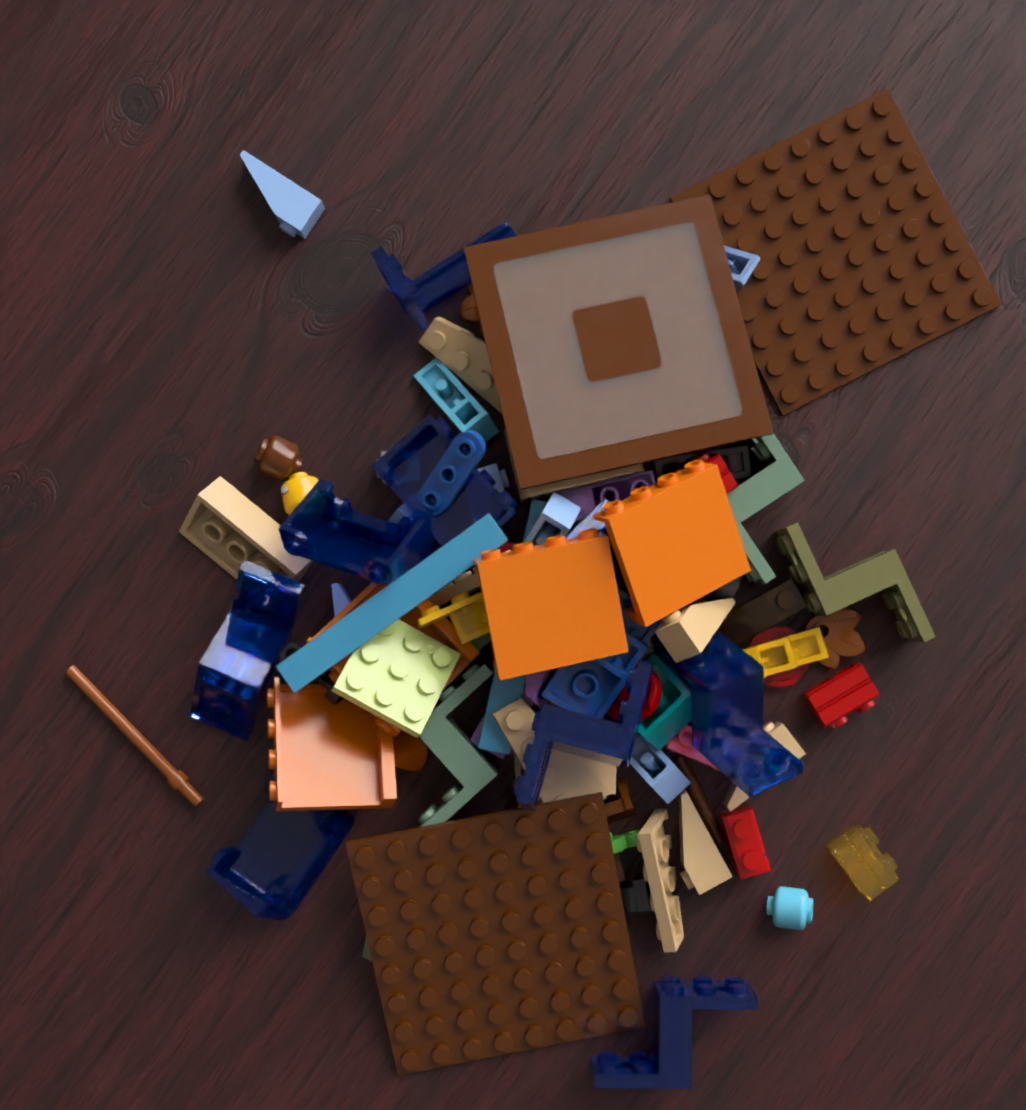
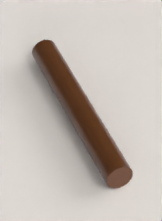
[674,755,725,845]

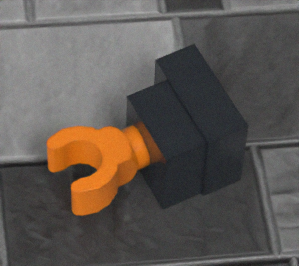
[620,874,651,912]

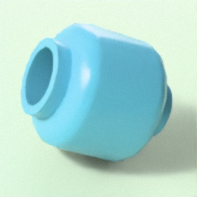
[767,886,814,930]

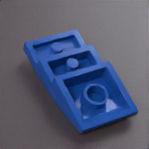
[541,585,662,729]

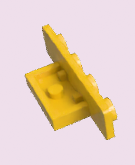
[417,588,489,645]

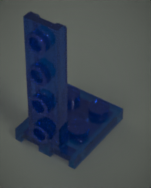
[371,222,517,333]

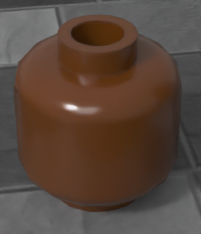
[254,435,303,481]

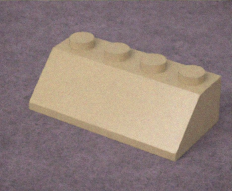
[179,476,317,610]

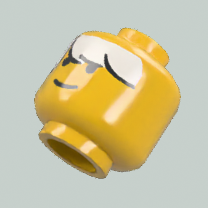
[281,472,324,521]

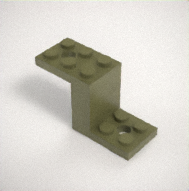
[775,522,936,642]

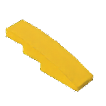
[695,626,829,695]

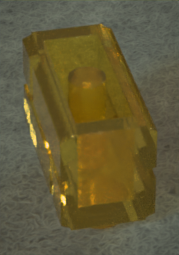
[826,824,899,901]

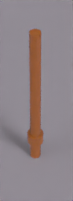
[65,665,204,807]

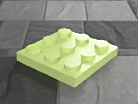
[331,619,461,738]

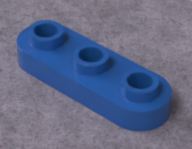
[418,431,486,515]

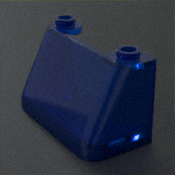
[279,479,436,585]
[205,771,355,921]

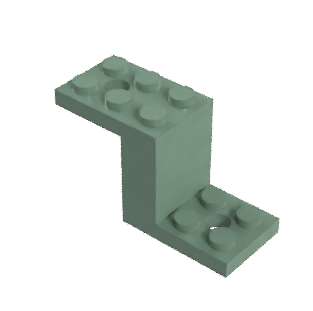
[727,433,805,585]
[418,662,498,827]

